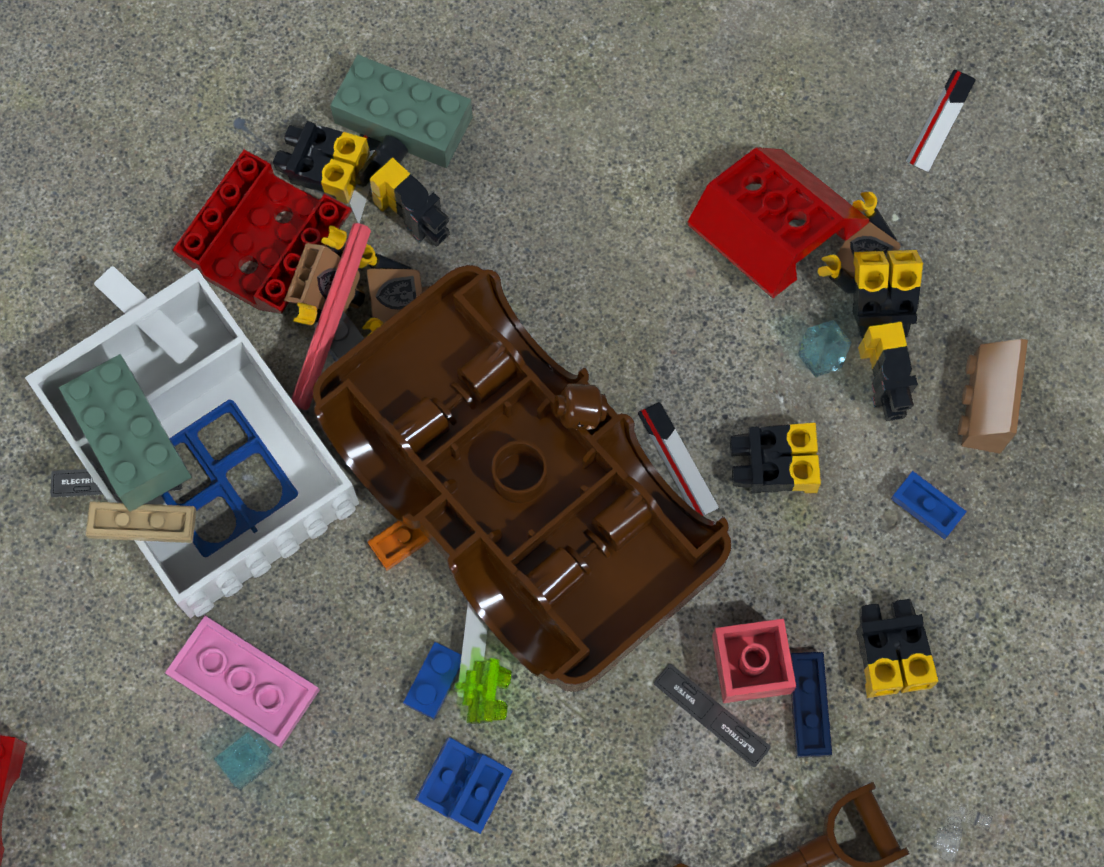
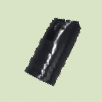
[355,135,408,191]

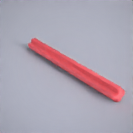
[291,223,371,410]

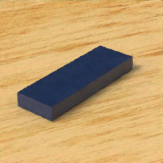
[790,652,832,758]

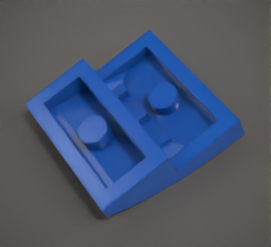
[414,737,513,834]

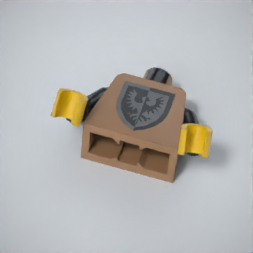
[817,192,901,294]
[284,225,365,325]
[358,244,430,335]

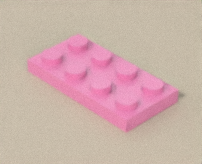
[165,616,320,748]

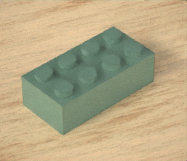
[330,54,473,168]
[58,354,192,512]

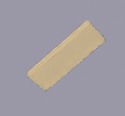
[86,502,196,543]

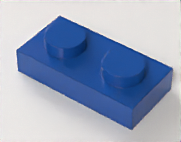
[891,471,967,540]
[403,642,462,720]

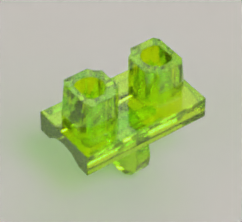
[454,658,512,724]

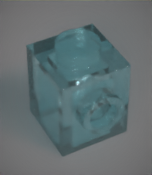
[798,320,852,378]
[214,732,274,790]

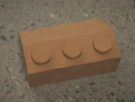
[958,339,1028,454]

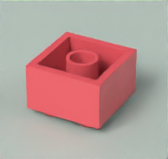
[712,618,796,703]

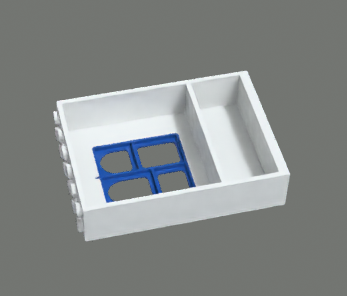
[25,268,359,618]

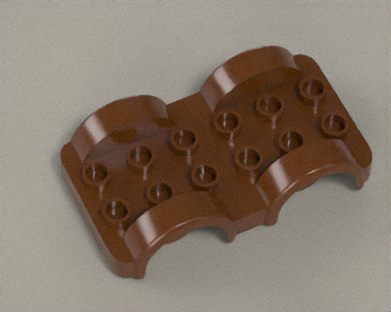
[313,265,731,692]

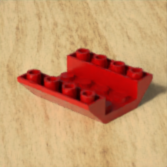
[687,147,869,298]
[172,149,352,314]

